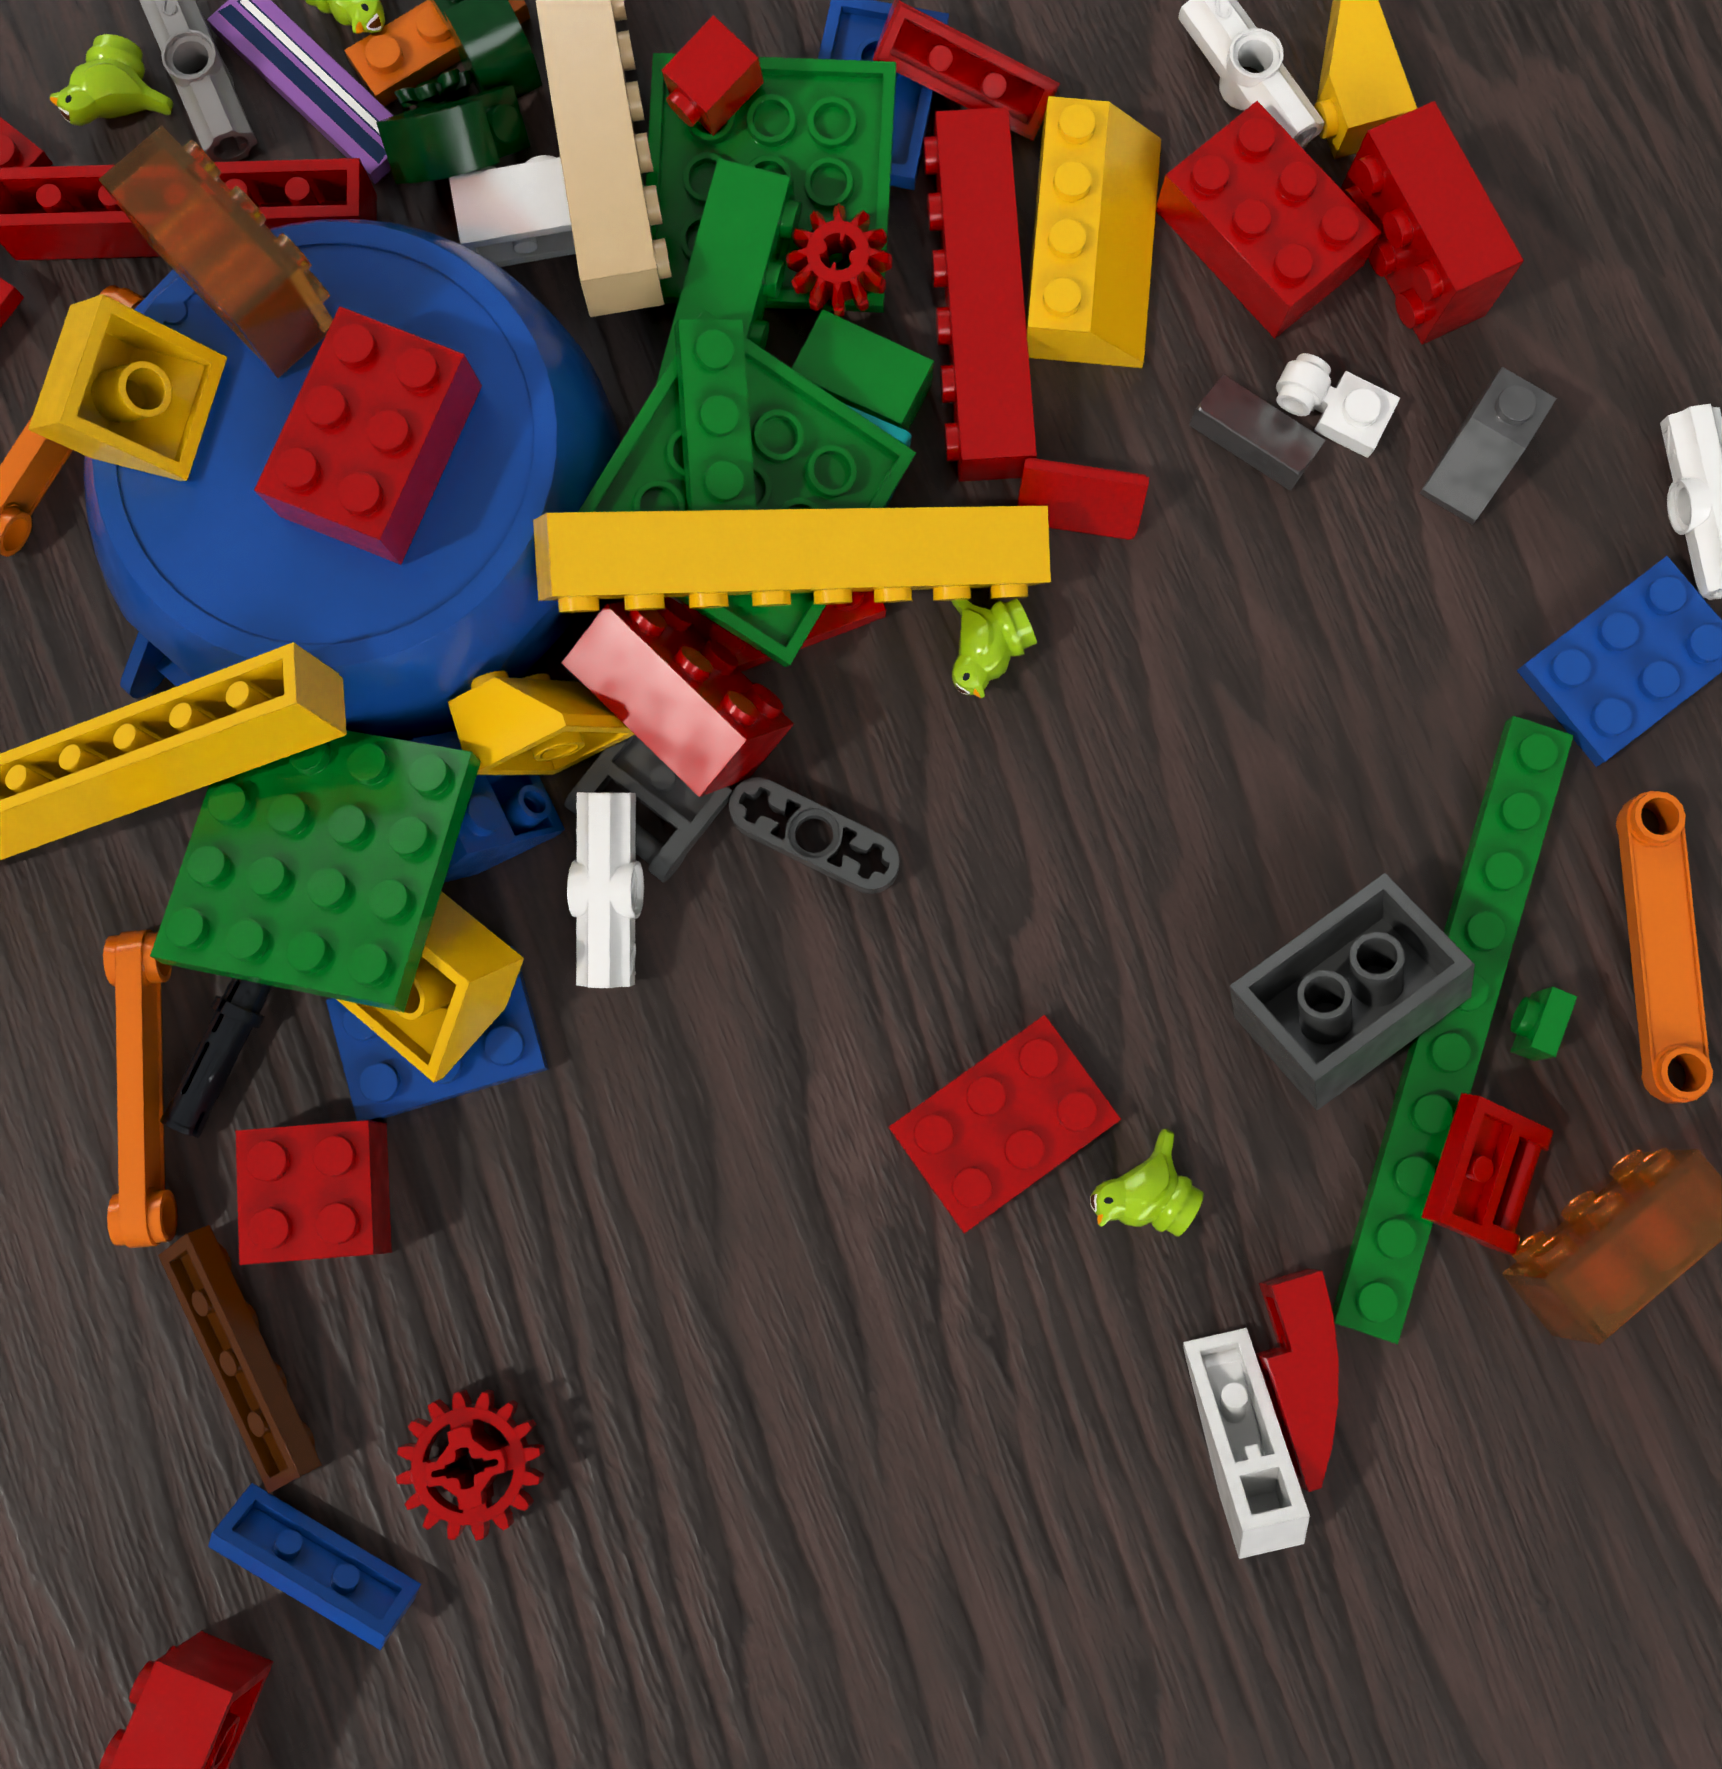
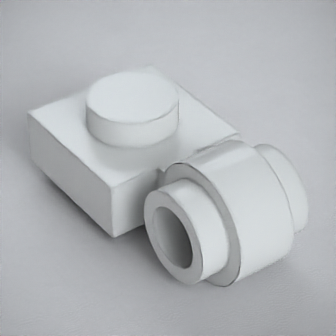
[1276,353,1400,458]

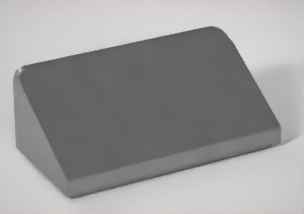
[1189,374,1325,491]

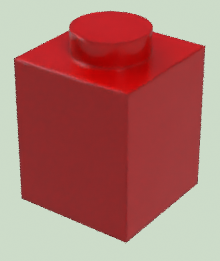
[662,15,764,136]

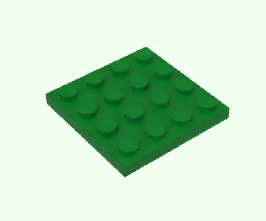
[646,53,897,313]
[578,309,916,667]
[150,730,481,1013]

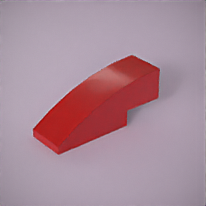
[1256,1268,1339,1492]

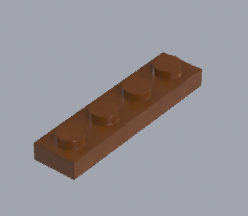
[158,1225,322,1494]

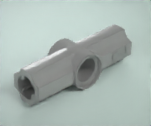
[139,0,258,162]

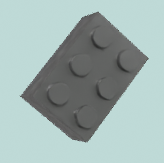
[1230,873,1475,1111]

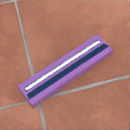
[207,0,393,184]

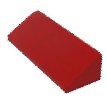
[872,0,1060,141]

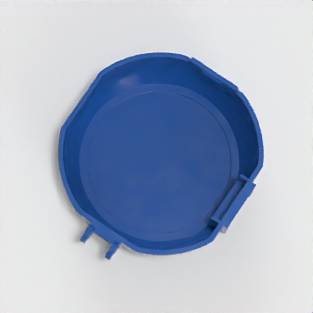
[84,219,621,741]

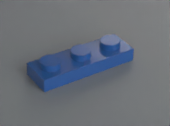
[208,1483,421,1650]

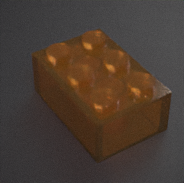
[98,125,333,378]
[1502,1147,1722,1345]

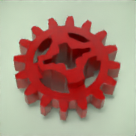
[396,1389,545,1541]

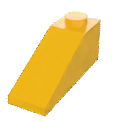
[1314,0,1417,159]

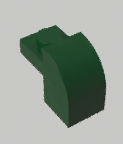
[431,0,543,98]
[376,85,531,184]

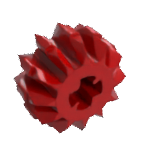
[786,204,892,317]

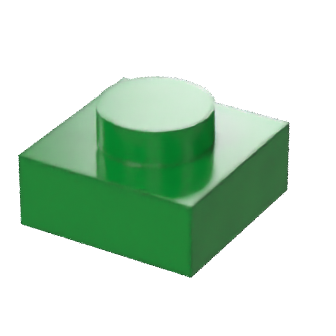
[1510,987,1578,1061]

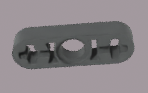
[729,777,899,894]

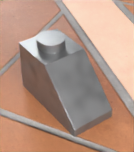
[1419,367,1557,525]

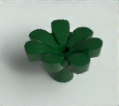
[394,69,472,108]

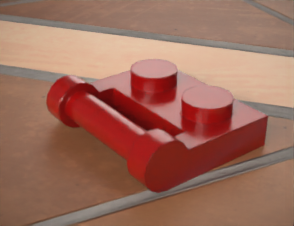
[1421,1093,1554,1255]

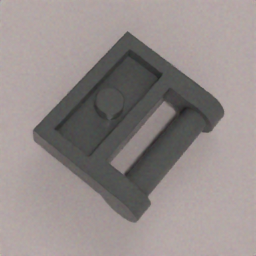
[564,735,732,883]

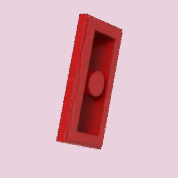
[1017,458,1150,540]

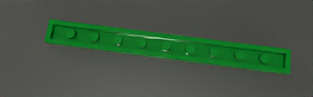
[1332,716,1574,1344]

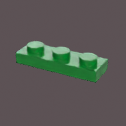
[674,319,756,511]

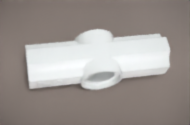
[1178,0,1325,149]
[1660,404,1722,600]
[567,792,644,988]

